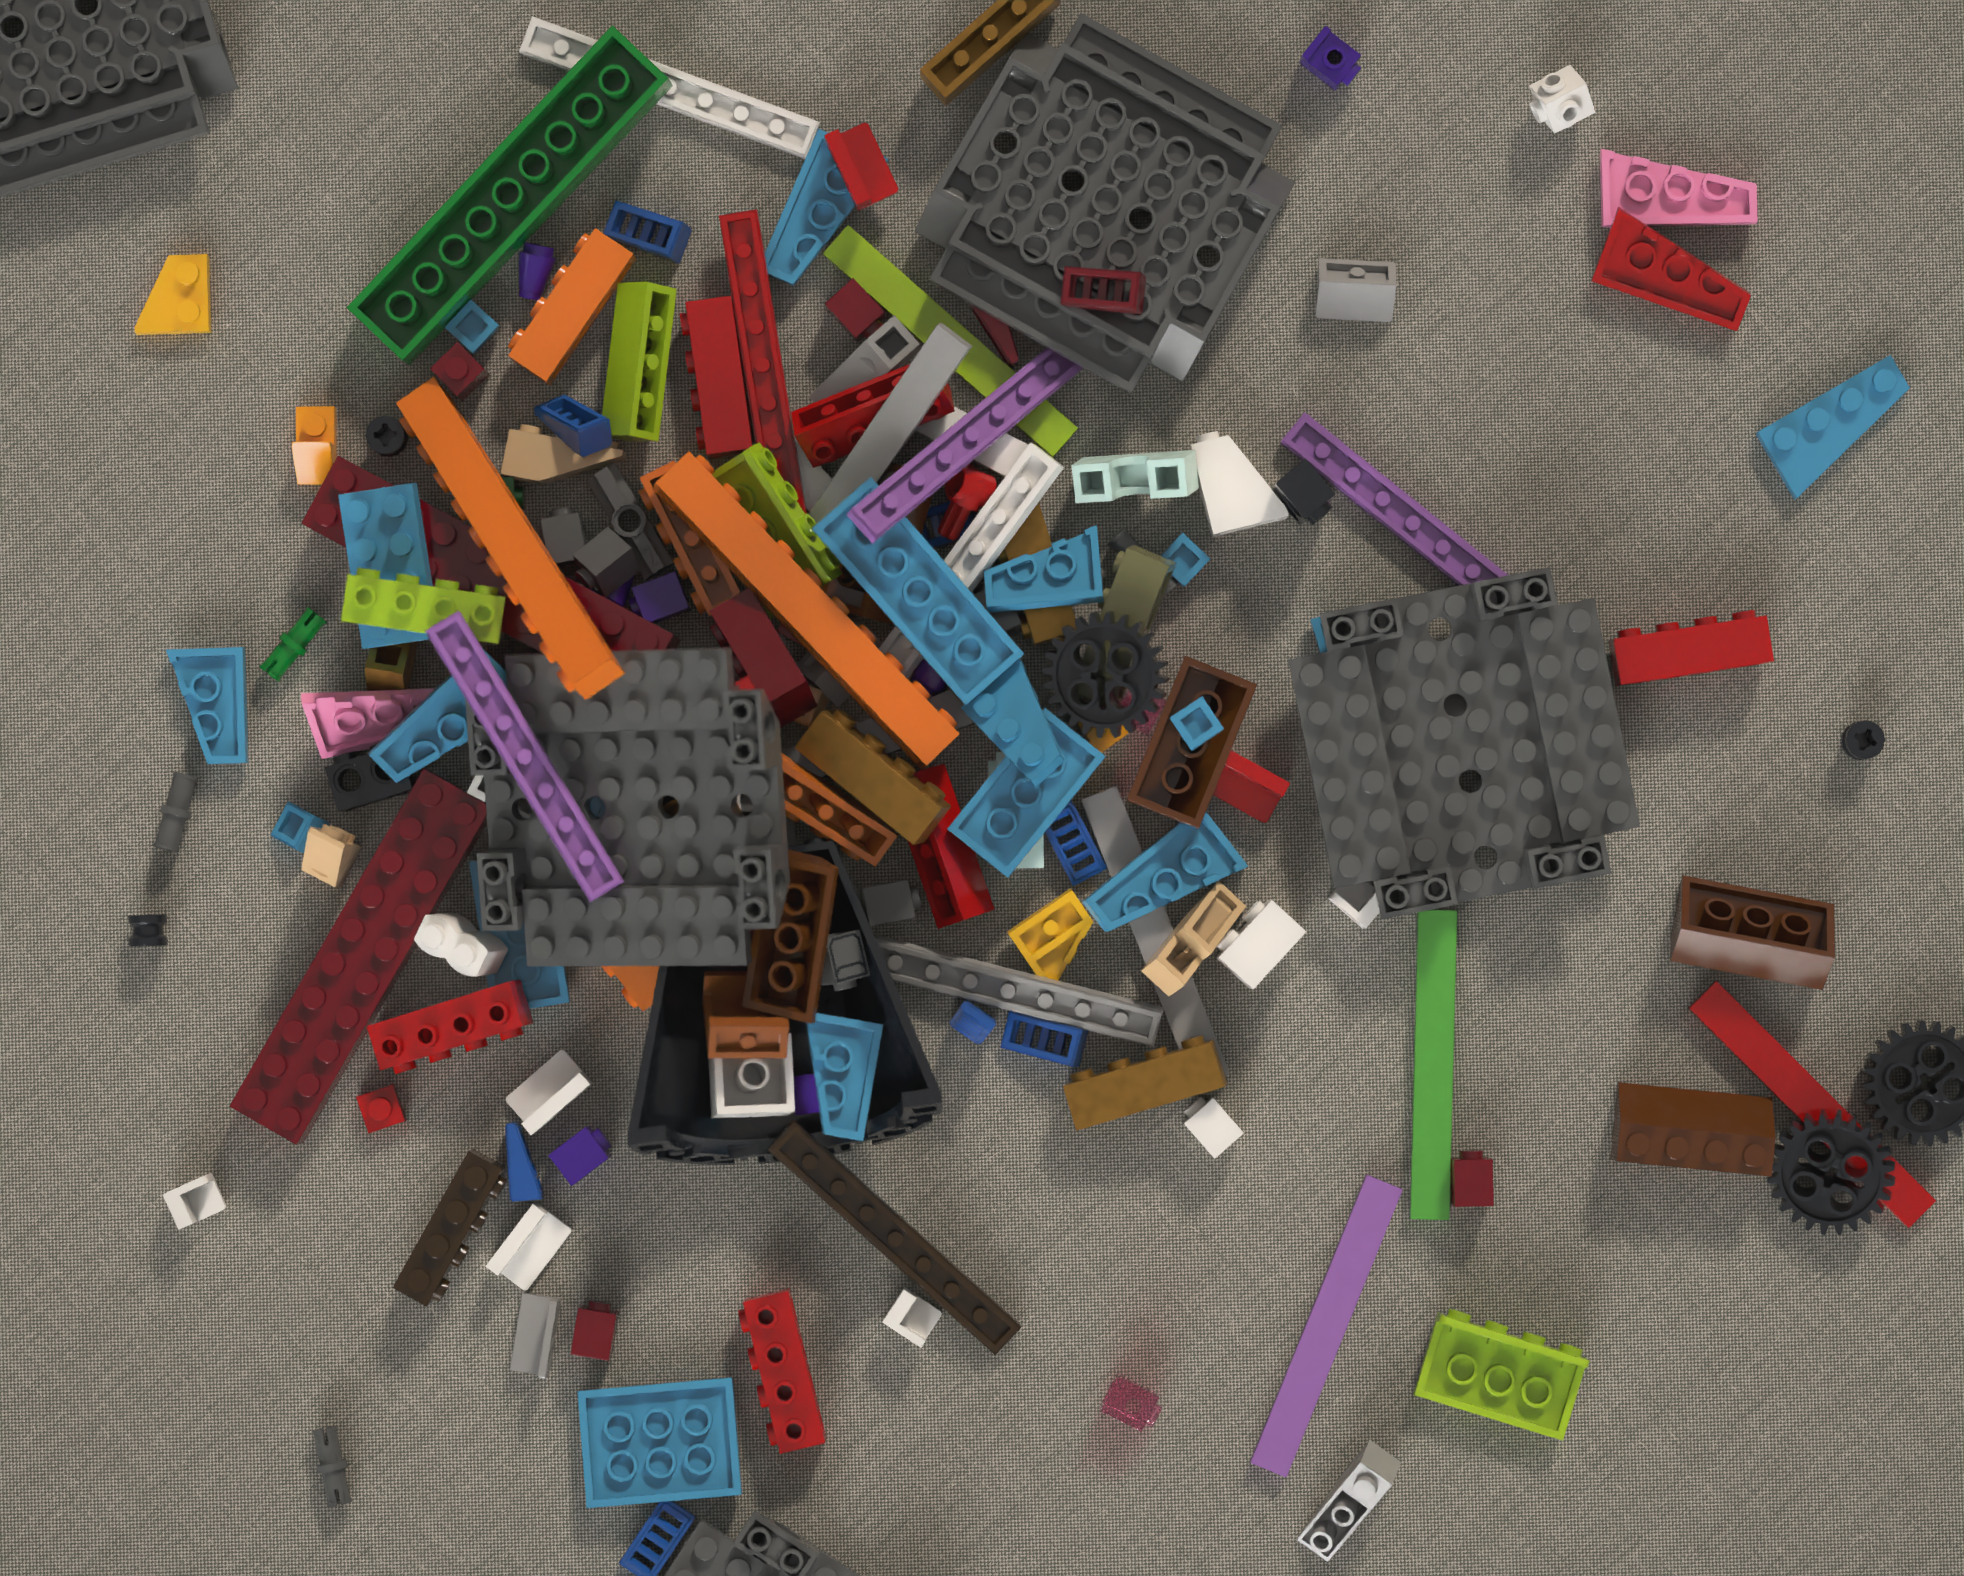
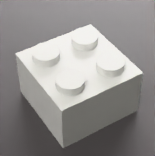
[1215,900,1306,989]
[708,1033,795,1119]

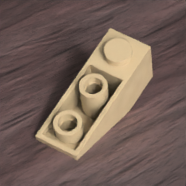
[501,424,626,485]
[301,824,362,888]

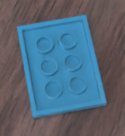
[577,1377,742,1508]

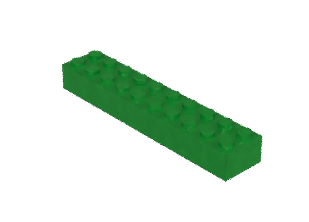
[346,25,673,366]

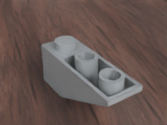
[809,315,921,403]
[1296,1440,1401,1562]

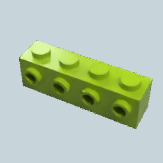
[602,282,677,442]
[341,568,505,644]

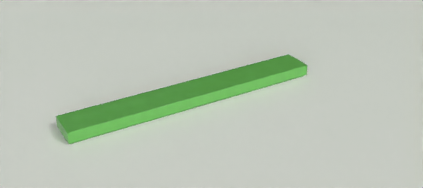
[1409,910,1457,1220]

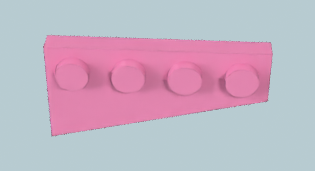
[1600,149,1758,228]
[301,688,435,759]

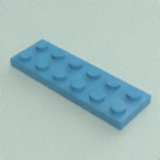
[811,477,1024,705]

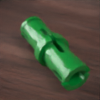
[259,607,327,682]

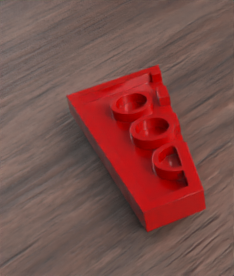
[1591,207,1751,331]

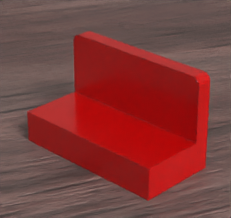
[824,122,898,211]
[1213,750,1290,823]

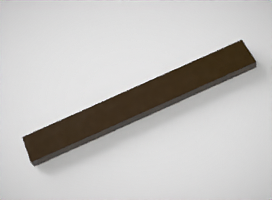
[767,1120,1021,1355]

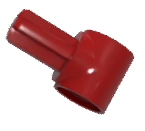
[937,464,997,540]

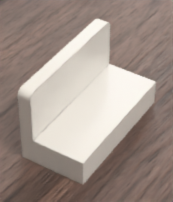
[506,1050,593,1135]
[486,1202,572,1291]

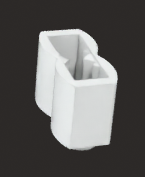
[414,912,508,977]

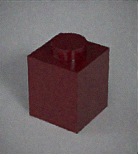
[825,278,885,342]
[430,342,489,401]
[1450,1150,1494,1207]
[570,1300,620,1361]

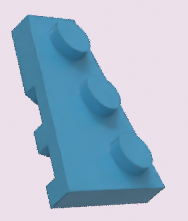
[984,525,1104,613]
[166,647,249,765]
[961,658,1065,787]
[806,1013,883,1141]

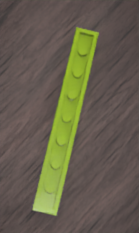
[823,225,1078,458]

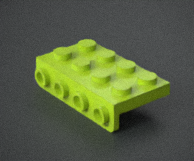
[712,442,843,618]
[1413,1308,1590,1441]

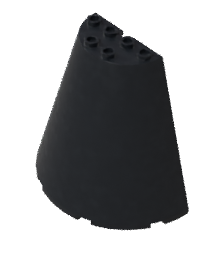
[627,838,943,1165]

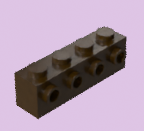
[392,1149,508,1307]

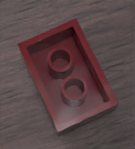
[709,587,818,728]

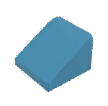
[270,801,329,853]

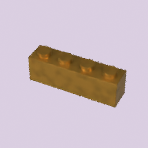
[920,0,1060,106]
[998,502,1077,646]
[794,709,951,845]
[1063,1035,1227,1131]

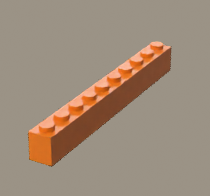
[396,376,625,700]
[653,451,959,770]

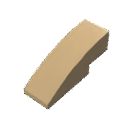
[1141,881,1246,997]

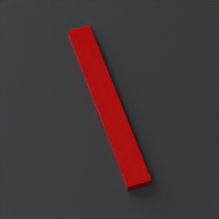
[719,209,807,514]
[1688,981,1936,1228]

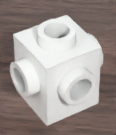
[1529,65,1595,134]

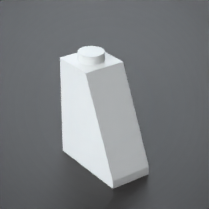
[1189,431,1289,538]

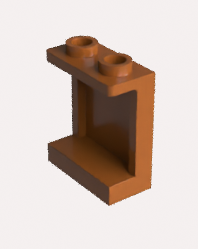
[702,971,789,1058]

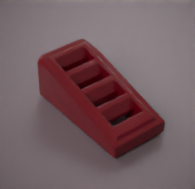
[1060,266,1146,314]
[970,305,1019,369]

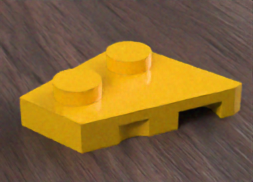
[135,254,211,335]
[1007,888,1093,980]

